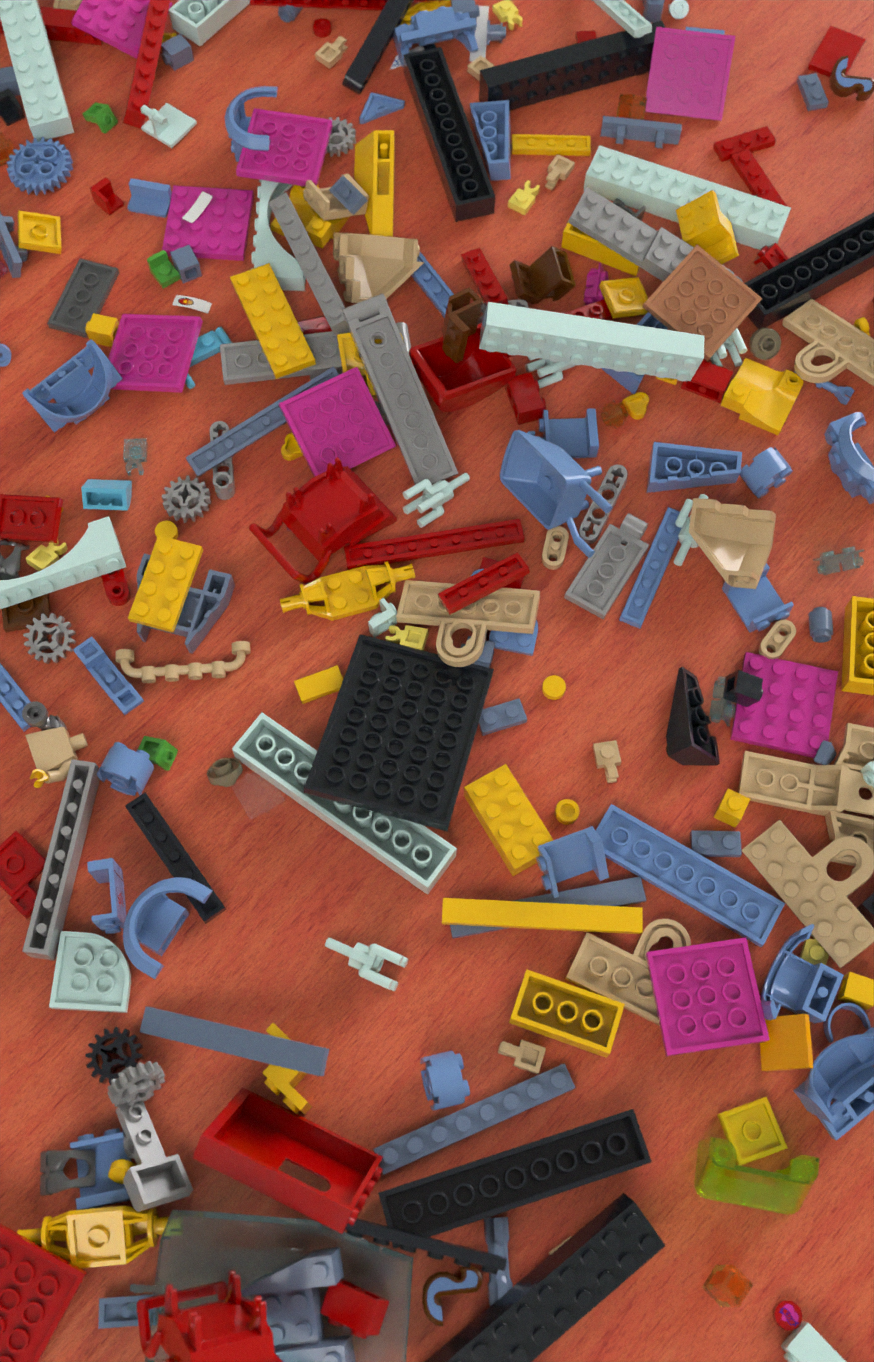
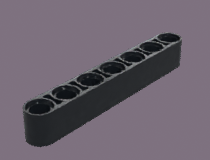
[342,0,414,95]

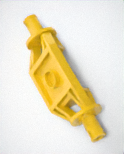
[279,561,415,621]
[17,1206,184,1268]

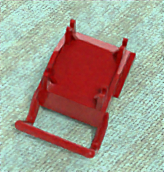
[249,457,397,585]
[136,1270,283,1362]

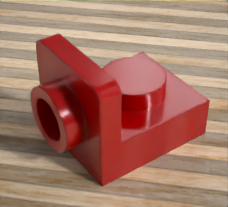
[753,243,789,269]

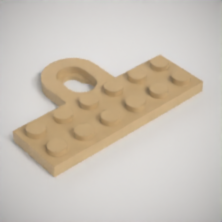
[782,299,874,386]
[396,580,540,667]
[742,820,874,969]
[565,919,691,1026]

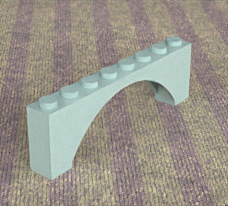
[250,180,306,291]
[0,516,126,609]

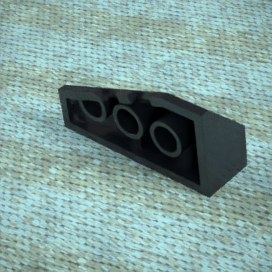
[666,667,720,766]

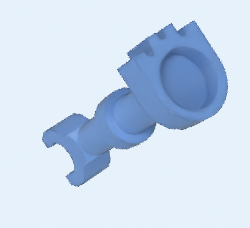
[794,370,855,405]

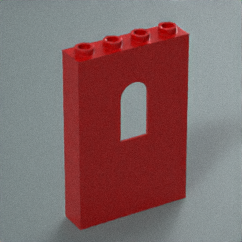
[192,1087,383,1234]

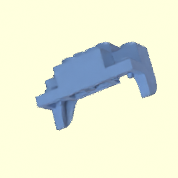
[393,6,478,68]
[22,339,122,432]
[824,412,874,504]
[794,1027,874,1140]

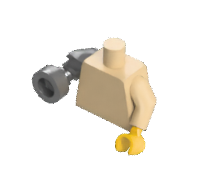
[22,701,88,788]

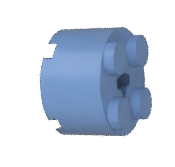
[740,447,793,499]
[97,742,154,796]
[420,1050,470,1111]

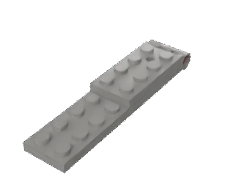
[568,187,743,282]
[342,293,458,485]
[220,322,411,385]

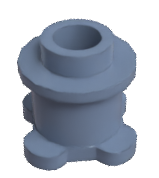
[487,20,506,45]

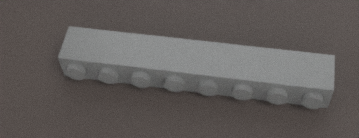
[268,192,350,338]
[23,759,100,961]

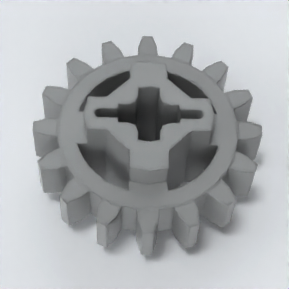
[325,117,356,157]
[162,476,211,523]
[23,613,76,664]
[107,1061,165,1107]

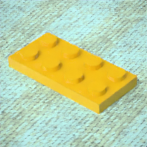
[128,535,203,633]

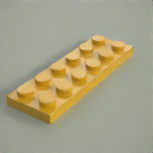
[230,263,316,379]

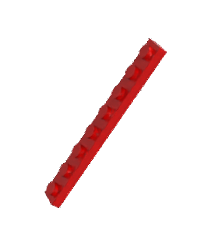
[344,519,525,570]

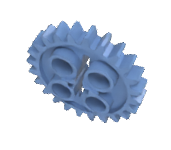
[6,137,73,195]

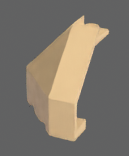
[333,232,425,303]
[689,498,776,589]

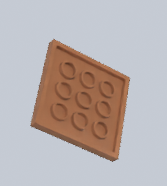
[642,245,762,361]

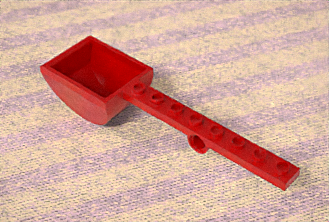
[409,299,616,412]

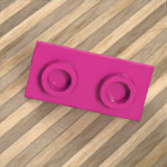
[583,263,609,305]

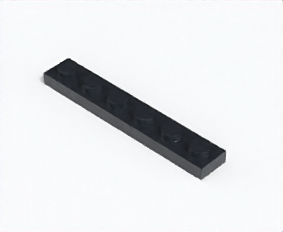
[125,793,226,924]
[345,1218,507,1274]

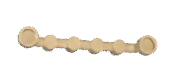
[115,641,250,683]

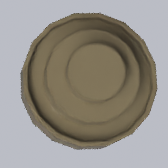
[749,328,781,360]
[206,758,243,787]

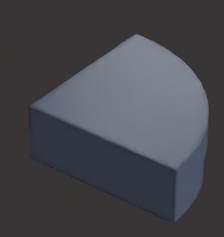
[814,740,836,765]

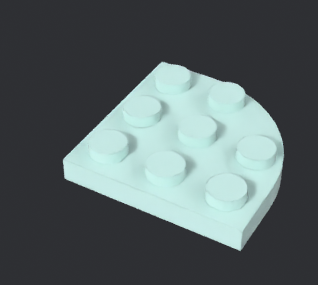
[49,931,131,1013]

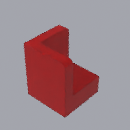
[90,177,124,216]

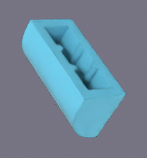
[81,479,132,510]

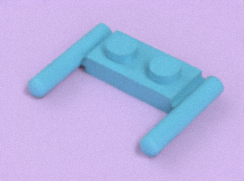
[185,327,232,389]

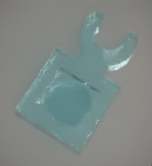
[123,438,148,476]

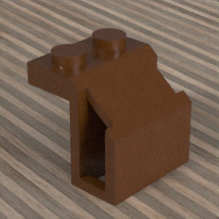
[509,246,576,304]
[442,287,483,363]

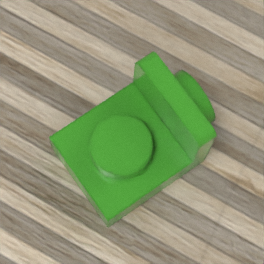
[82,102,118,133]
[147,250,181,289]
[138,736,178,771]

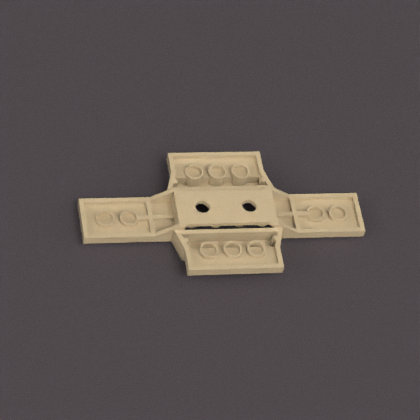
[738,723,874,866]

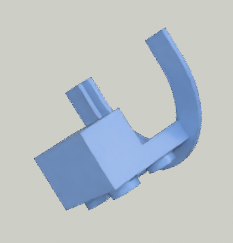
[225,86,278,162]
[123,877,212,979]
[761,924,844,1024]

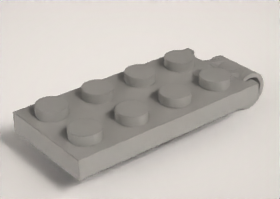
[564,513,649,620]

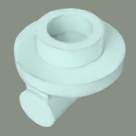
[668,0,689,19]

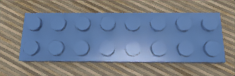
[596,804,785,947]

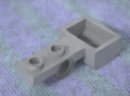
[116,1100,193,1212]

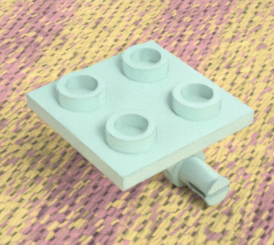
[141,103,197,148]

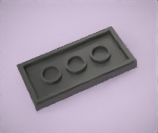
[47,258,119,338]

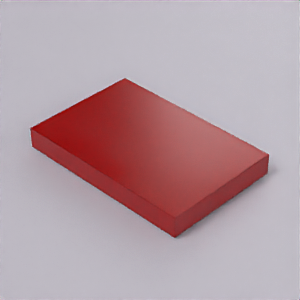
[807,25,866,77]
[0,494,63,543]

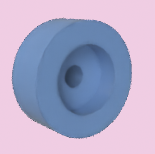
[0,344,12,367]

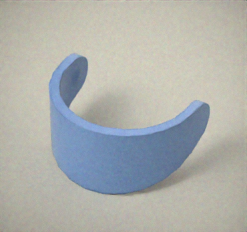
[823,1003,871,1043]

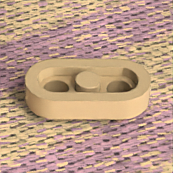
[541,526,569,570]
[759,620,796,659]

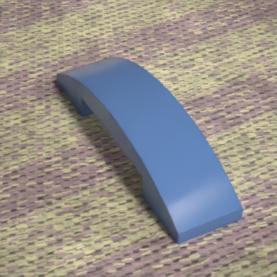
[73,636,144,715]

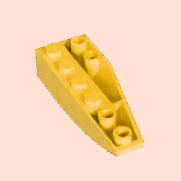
[354,130,395,237]

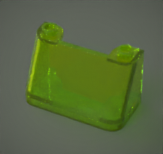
[694,1137,820,1214]

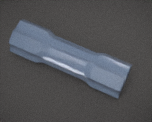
[484,1217,512,1307]

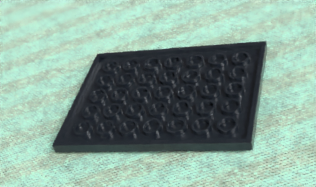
[304,634,494,831]

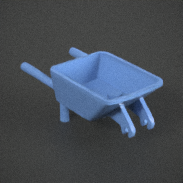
[500,430,612,558]

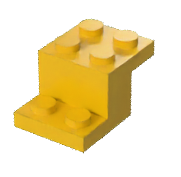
[676,190,739,265]
[262,1023,312,1115]

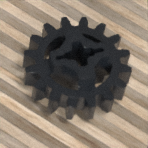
[85,1027,144,1085]

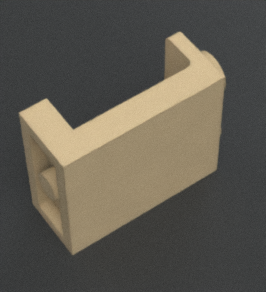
[303,174,369,221]

